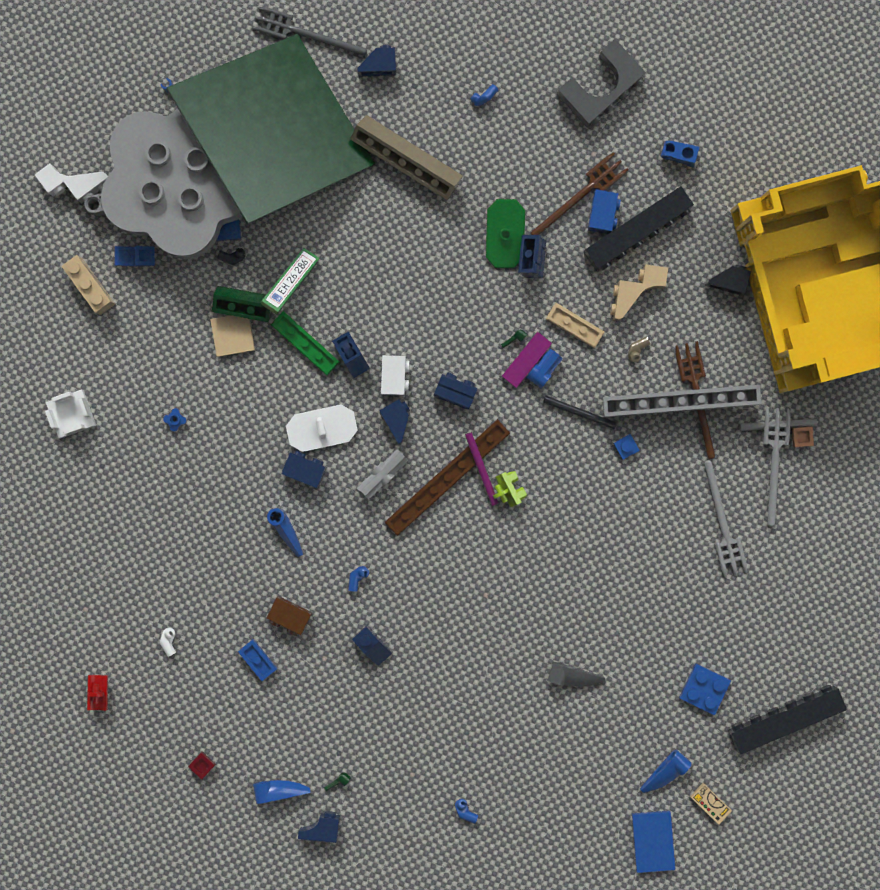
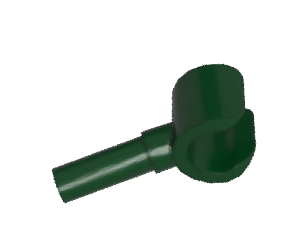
[501,329,527,348]
[324,772,351,791]

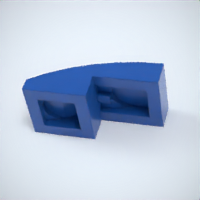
[114,246,155,266]

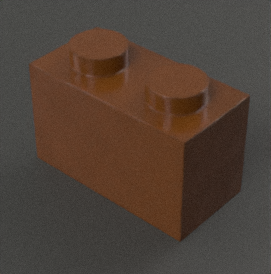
[266,596,313,636]

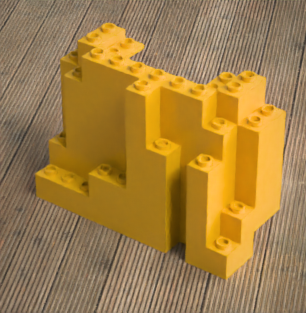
[730,165,880,393]

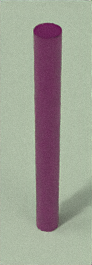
[465,432,499,506]

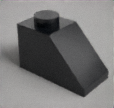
[705,265,751,296]

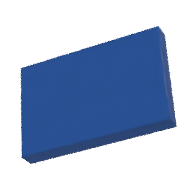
[632,810,675,873]

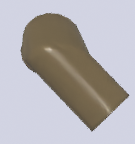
[628,336,650,363]

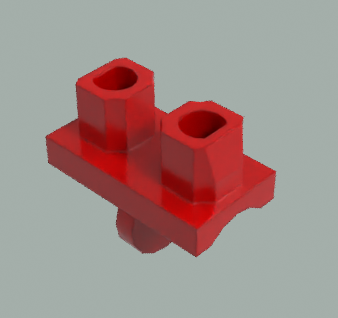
[87,675,108,711]

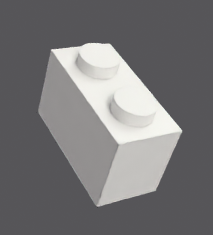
[381,355,409,396]

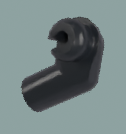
[217,248,246,265]

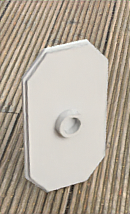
[286,405,358,452]

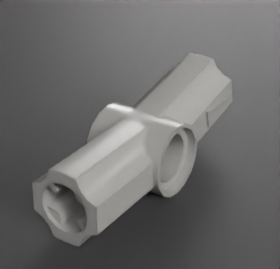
[356,449,409,501]

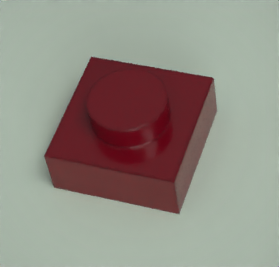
[188,751,216,780]

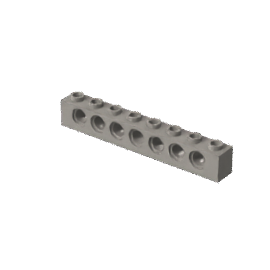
[602,385,761,417]

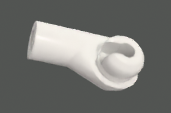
[160,628,176,657]

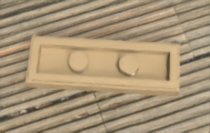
[546,303,604,348]

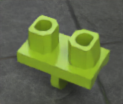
[493,471,527,508]

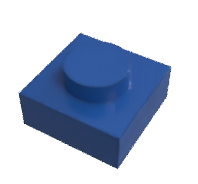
[613,434,640,460]

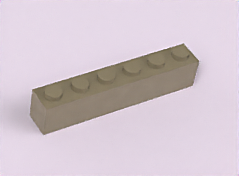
[351,115,463,200]

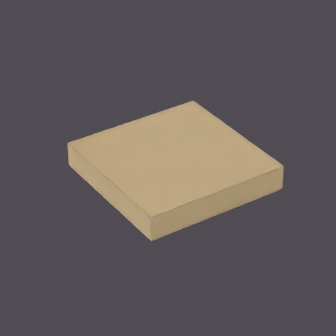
[210,316,255,357]

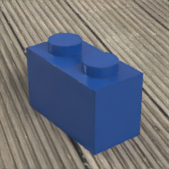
[587,189,621,234]

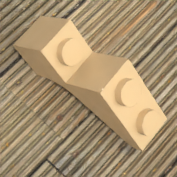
[610,264,668,321]

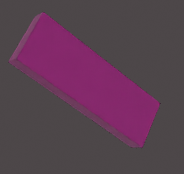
[501,331,552,388]

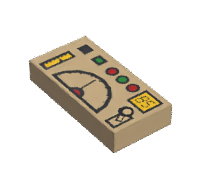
[690,783,732,824]

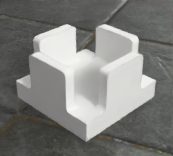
[45,389,96,439]

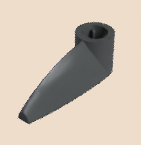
[548,662,605,687]

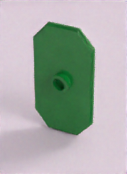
[486,199,526,268]

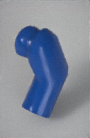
[470,84,498,106]
[348,566,369,591]
[455,799,478,824]

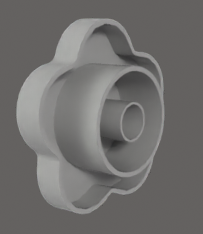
[101,109,242,259]

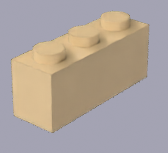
[61,255,115,315]

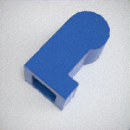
[661,141,699,168]

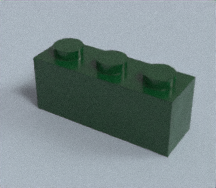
[212,286,273,323]

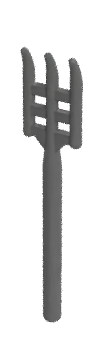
[252,7,367,56]

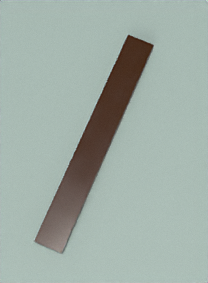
[385,419,510,536]

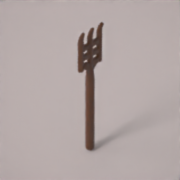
[531,152,629,235]
[675,341,715,459]

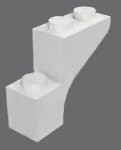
[35,163,108,203]

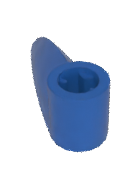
[267,508,303,557]
[640,750,692,793]
[253,780,311,804]

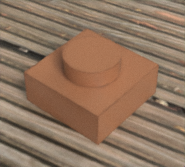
[792,426,814,447]

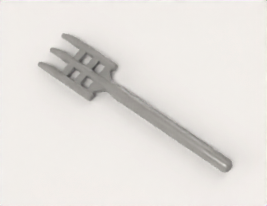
[763,407,791,527]
[704,460,747,578]

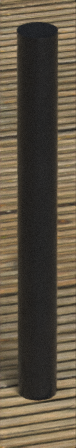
[543,396,617,429]

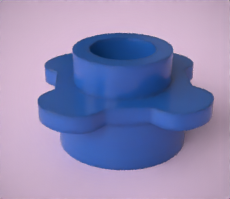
[163,408,187,431]

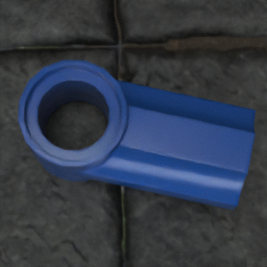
[526,349,563,389]

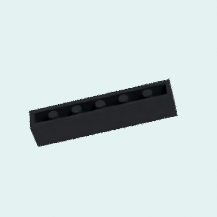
[584,186,694,271]
[728,685,847,755]

